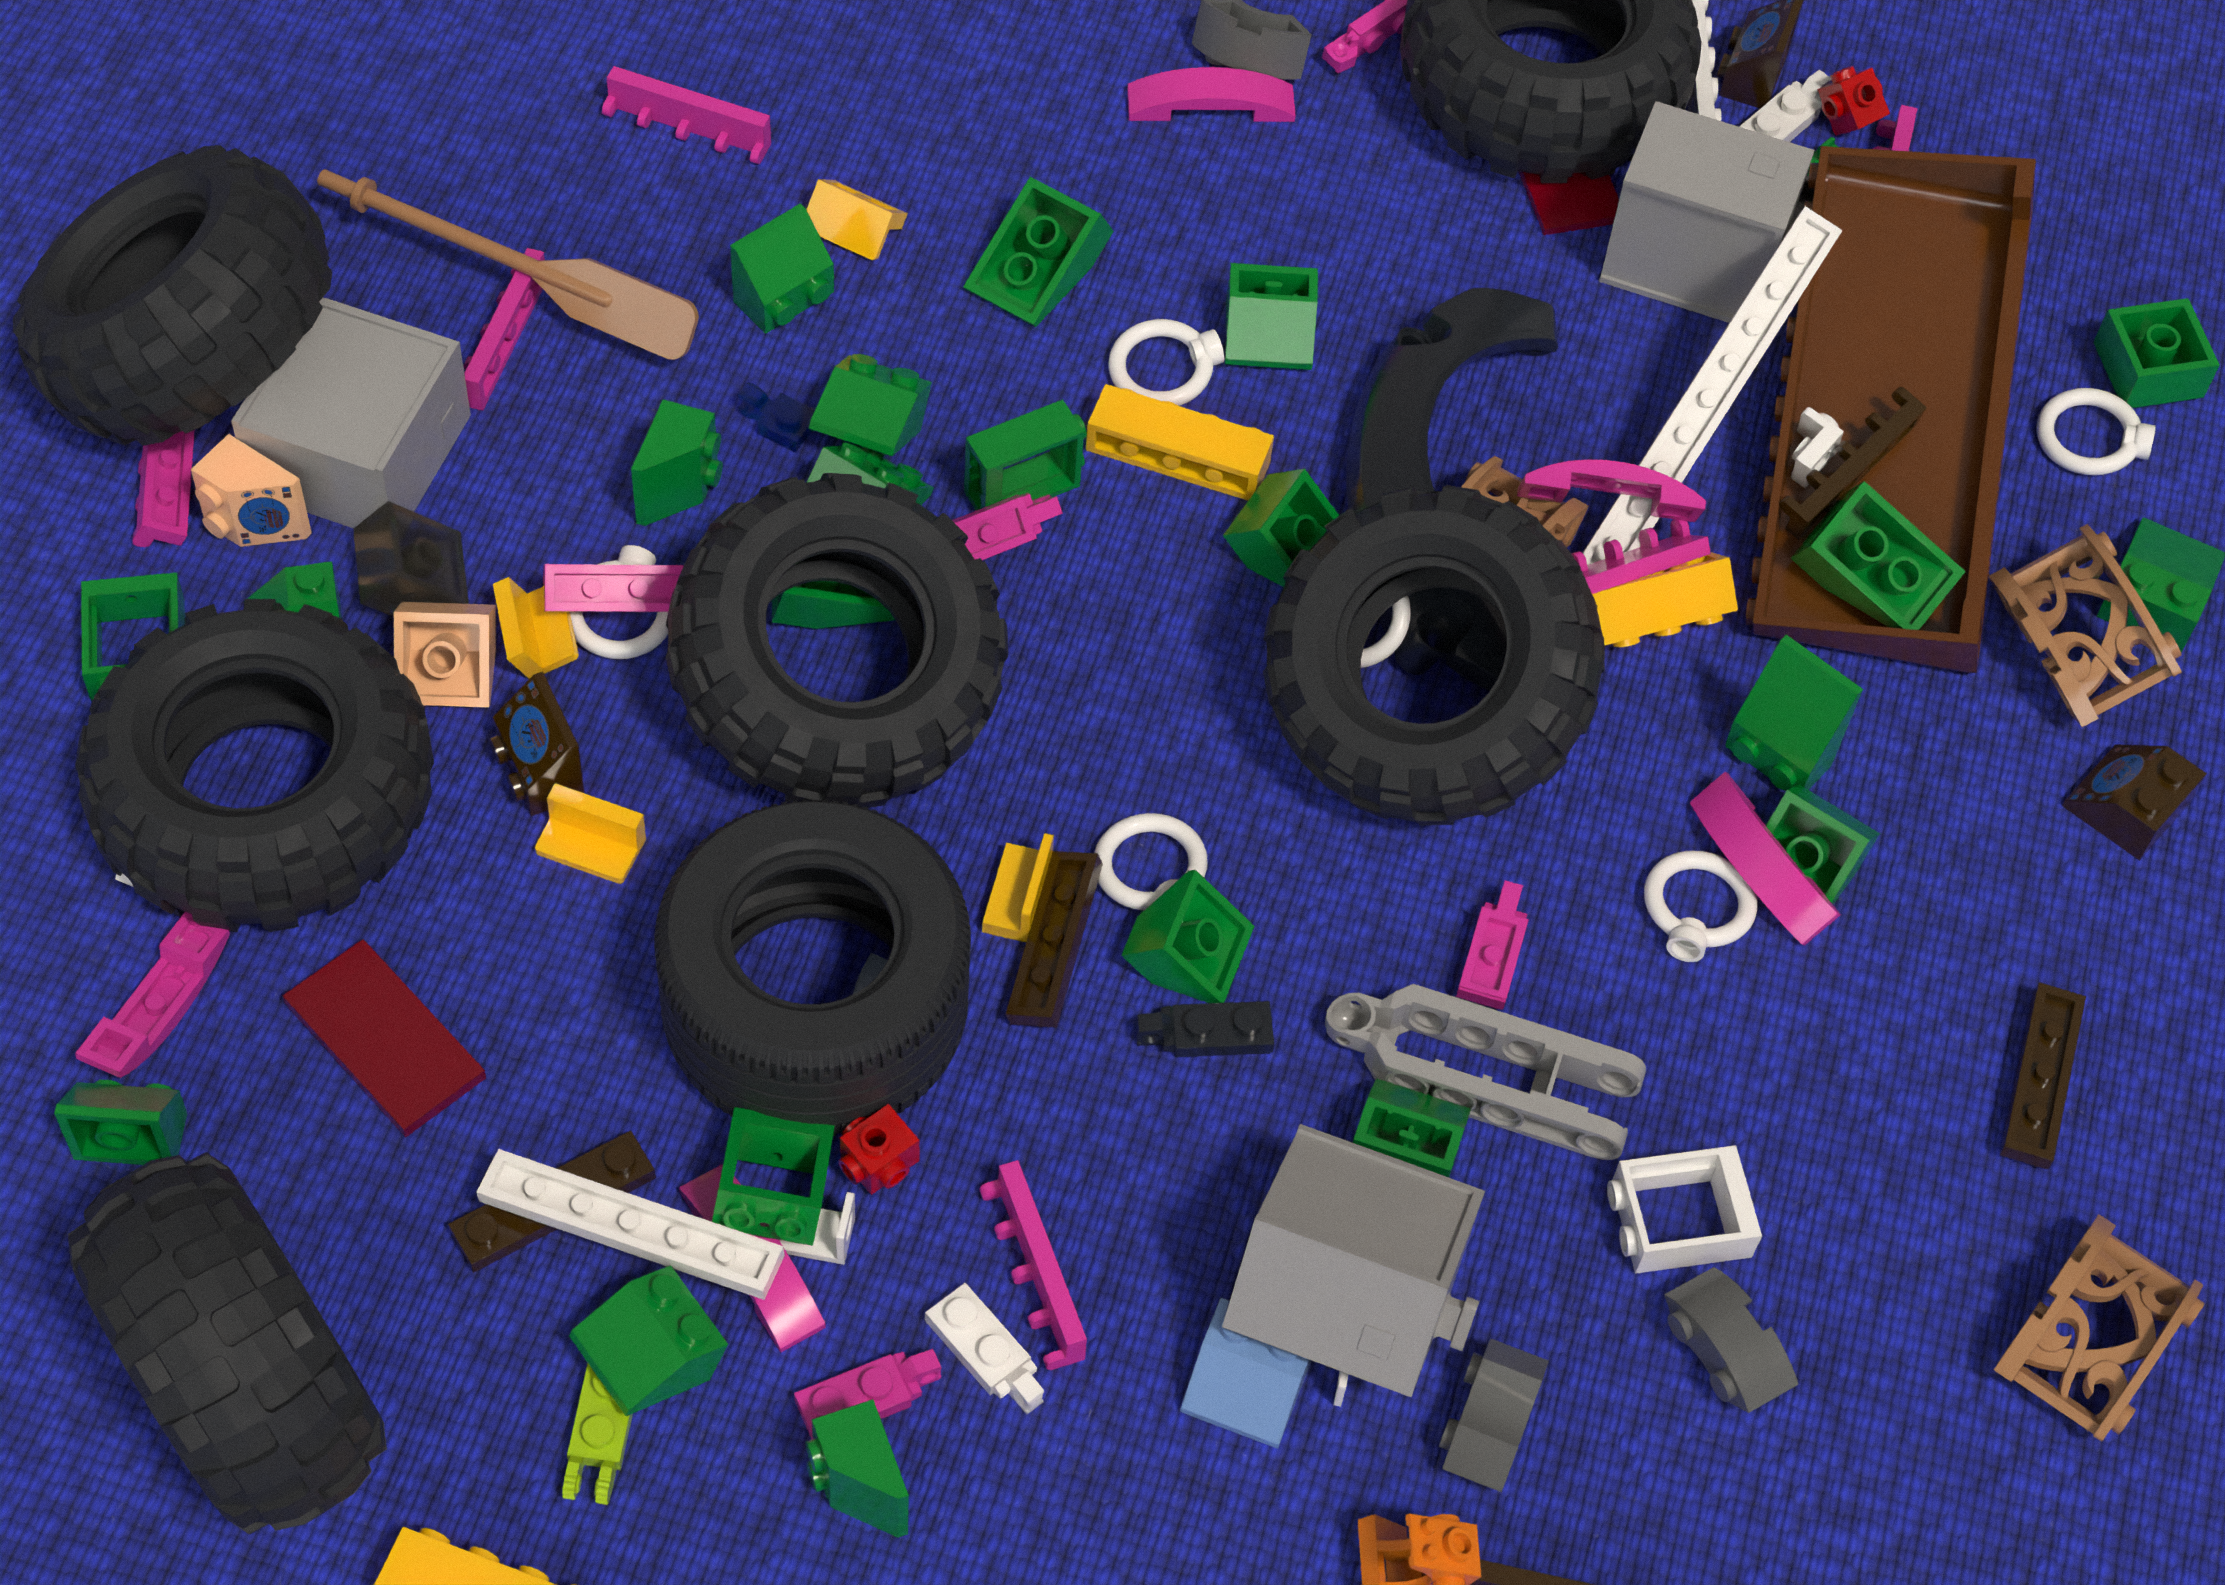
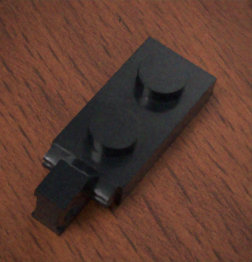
[1136,1001,1274,1057]

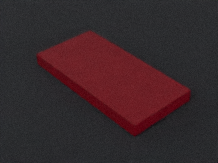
[1519,172,1619,235]
[283,939,486,1137]

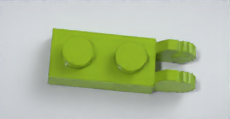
[562,1363,633,1505]

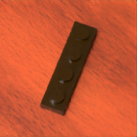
[1006,851,1103,1028]
[2000,982,2086,1170]
[448,1130,656,1273]

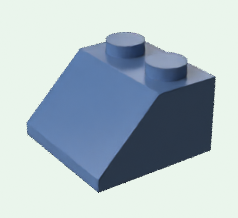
[1180,1298,1312,1449]

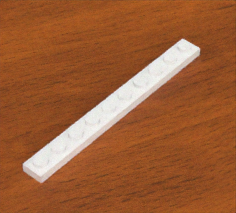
[1582,206,1842,565]

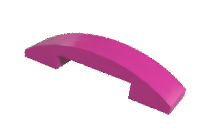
[1127,67,1296,122]
[1517,460,1706,522]
[1690,772,1841,946]
[75,912,230,1078]
[679,1164,826,1352]

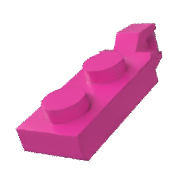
[1322,0,1408,73]
[952,493,1063,560]
[1456,880,1529,1010]
[794,1349,942,1439]

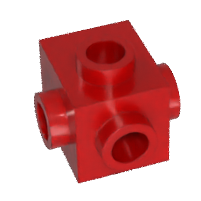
[1817,66,1890,136]
[838,1103,920,1195]

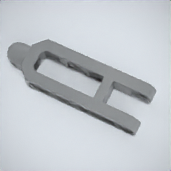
[1325,984,1646,1160]

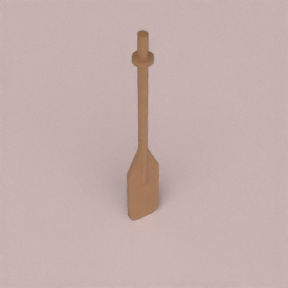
[317,169,699,360]

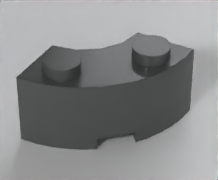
[1192,0,1312,81]
[1664,1267,1799,1413]
[1439,1338,1549,1492]

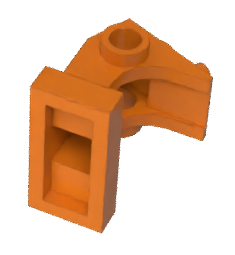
[1358,1514,1482,1585]

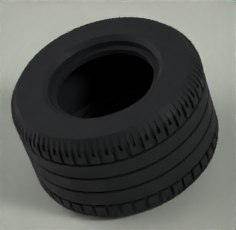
[654,799,971,1136]

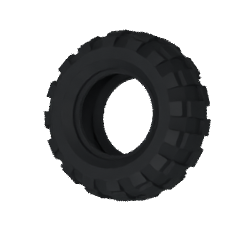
[1400,0,1702,183]
[13,145,332,446]
[666,473,1008,808]
[1263,485,1605,826]
[75,599,434,932]
[68,1152,387,1534]

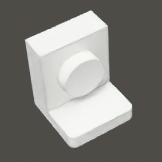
[1791,407,1844,488]

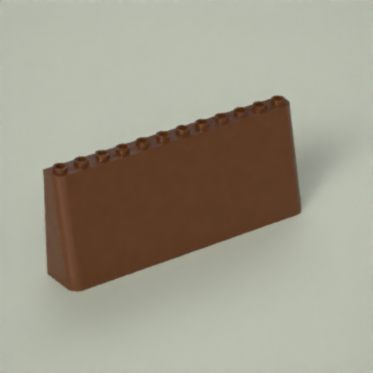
[1746,146,2036,673]

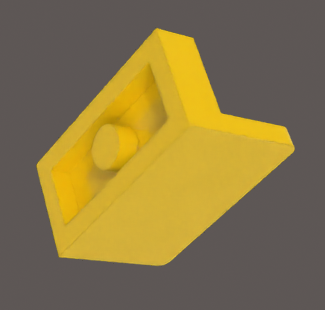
[807,179,908,260]
[493,577,579,679]
[535,783,646,884]
[982,833,1054,943]

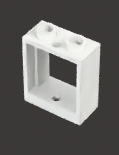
[1607,1145,1762,1274]

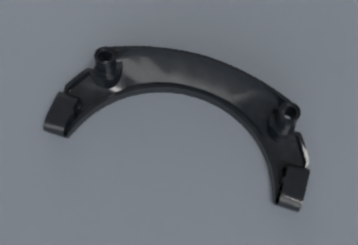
[1346,288,1558,691]

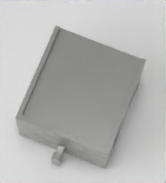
[1599,101,1815,323]
[231,297,471,543]
[1222,1124,1485,1397]

